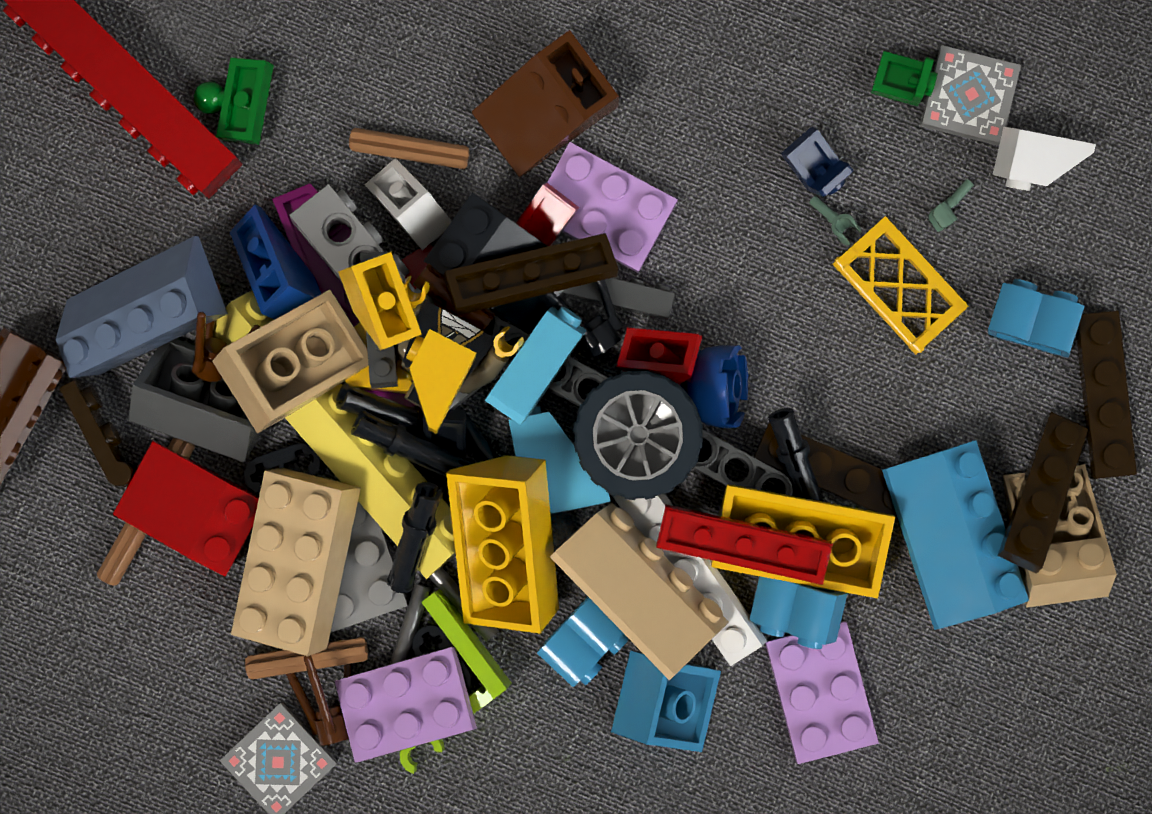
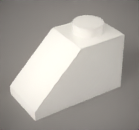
[993,127,1096,191]
[364,158,452,250]

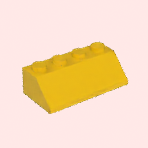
[446,456,559,634]
[710,484,895,599]

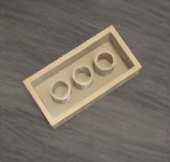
[231,468,361,656]

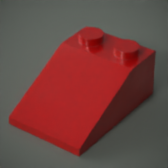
[113,441,259,577]

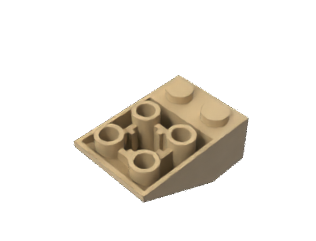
[1003,464,1117,608]

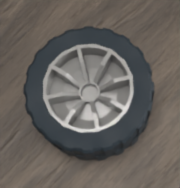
[573,370,703,500]

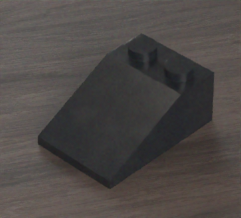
[424,192,565,335]

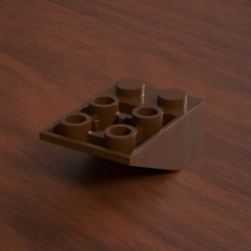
[471,30,619,178]

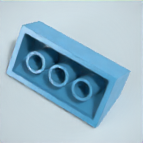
[882,440,1029,630]

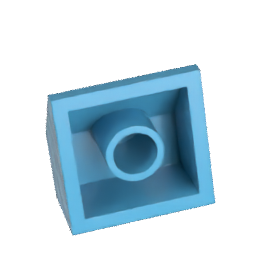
[611,650,721,752]

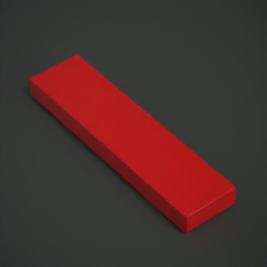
[656,504,833,585]

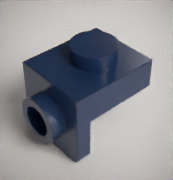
[781,127,853,197]

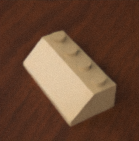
[550,503,729,681]

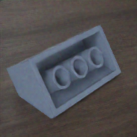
[55,236,228,378]

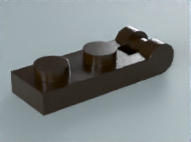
[59,380,138,487]

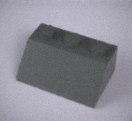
[128,339,262,463]

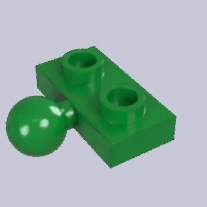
[193,58,274,145]

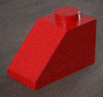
[617,327,702,385]

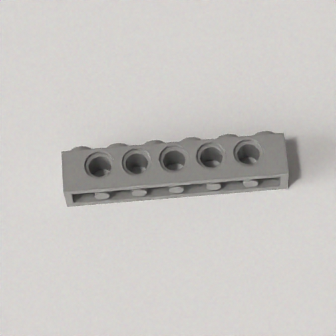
[289,184,480,409]

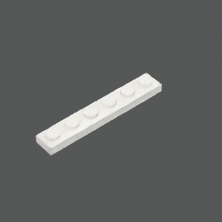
[611,493,767,666]

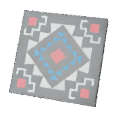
[920,45,1021,146]
[219,702,338,814]

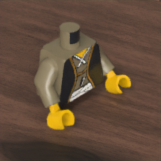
[395,276,524,408]

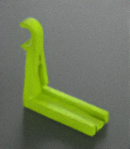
[400,589,512,774]

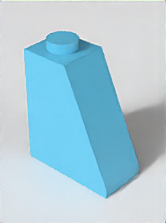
[485,306,587,425]
[508,406,610,514]

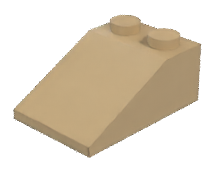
[212,290,369,434]

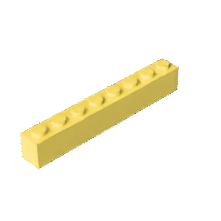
[213,290,456,579]

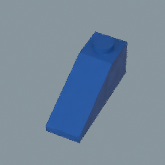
[230,204,322,320]

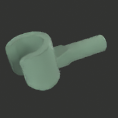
[928,179,974,232]
[809,196,862,245]

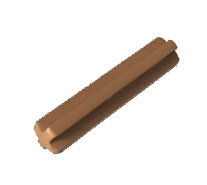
[349,128,470,169]
[245,637,368,680]

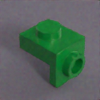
[871,51,938,107]

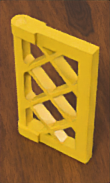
[832,216,969,355]

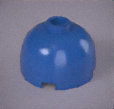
[680,345,748,428]

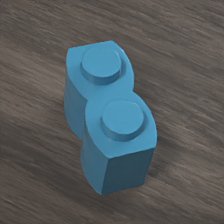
[988,279,1085,358]
[749,576,848,649]
[537,596,629,687]

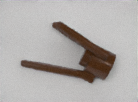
[192,282,260,382]
[286,655,352,746]

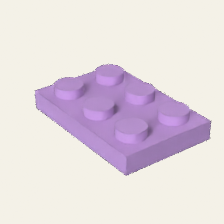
[547,142,678,273]
[765,621,879,764]
[335,647,477,763]

